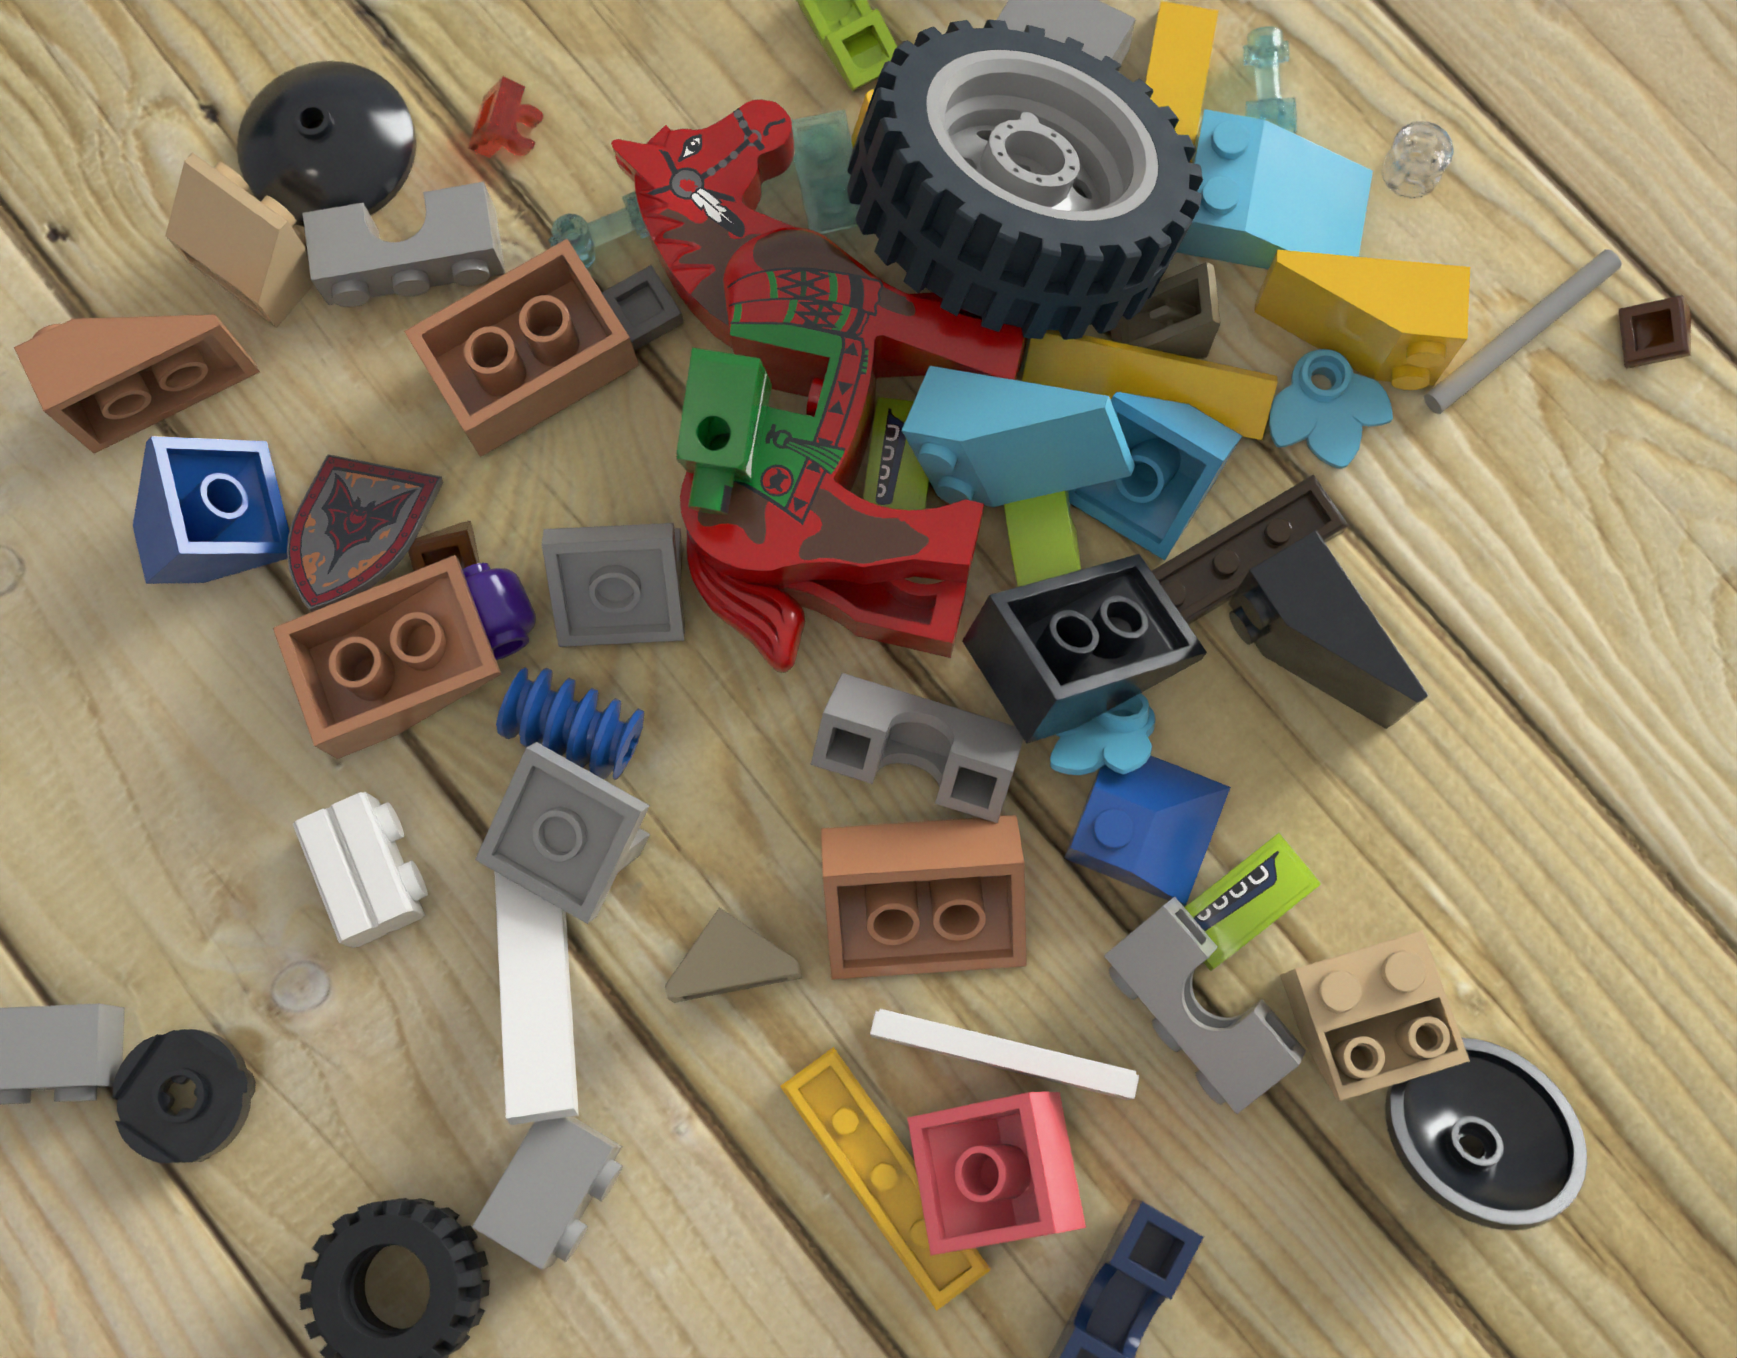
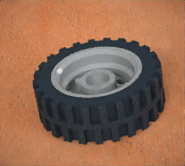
[847,20,1203,340]

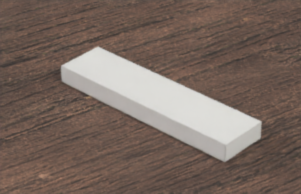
[495,872,579,1125]
[870,1009,1139,1100]

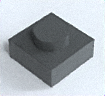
[602,265,684,351]

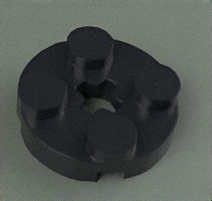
[112,1029,256,1163]

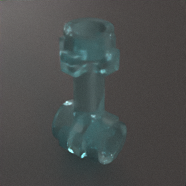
[1243,26,1297,134]
[548,191,648,269]

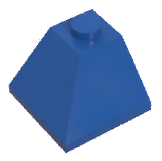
[133,436,290,584]
[1064,755,1231,907]

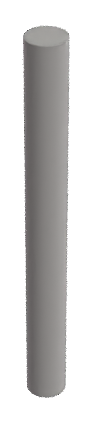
[1424,249,1622,414]

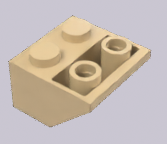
[165,152,314,328]
[1280,930,1470,1101]

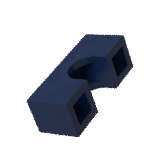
[1048,1198,1204,1358]

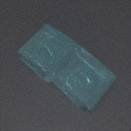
[791,110,860,234]

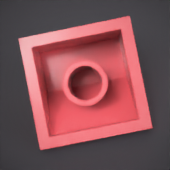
[907,1092,1086,1255]

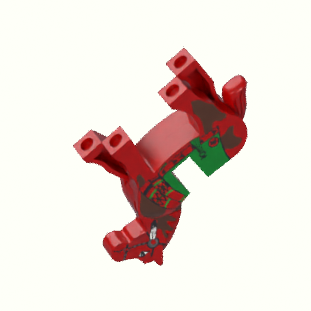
[611,99,1028,673]

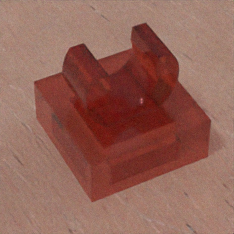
[468,76,543,158]

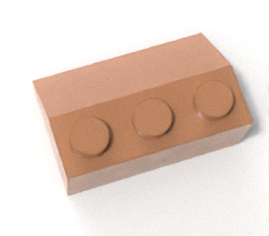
[821,815,1027,980]

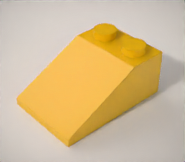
[1254,249,1470,390]

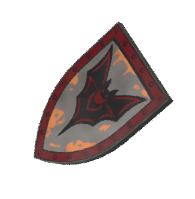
[287,454,444,612]

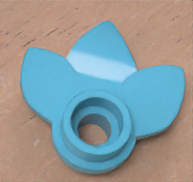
[1269,349,1393,469]
[1050,693,1155,775]

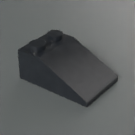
[1228,530,1429,729]
[962,554,1207,744]

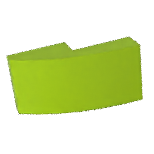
[1004,490,1081,587]

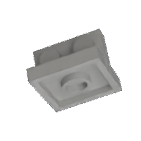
[542,523,685,647]
[475,742,650,924]

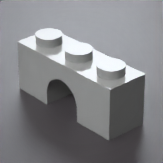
[303,182,505,307]
[811,673,1023,823]
[1104,896,1306,1114]

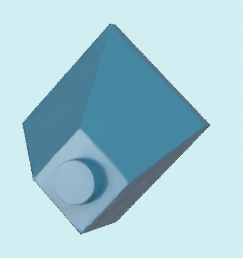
[1068,392,1242,560]

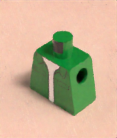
[676,347,772,515]

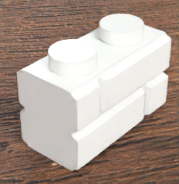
[293,792,428,948]

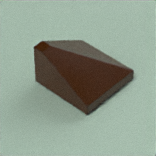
[1618,295,1691,369]
[408,520,480,571]

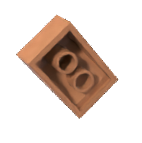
[14,314,260,454]
[273,555,501,759]

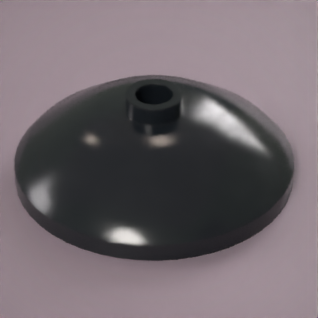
[237,61,416,226]
[1385,1038,1587,1231]

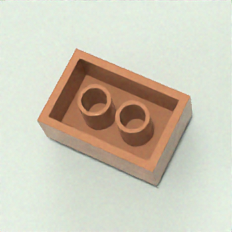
[404,239,639,457]

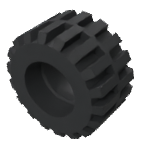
[299,1198,490,1358]

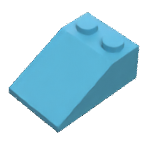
[1176,109,1373,270]
[902,366,1135,507]

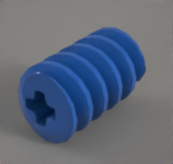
[496,667,645,780]

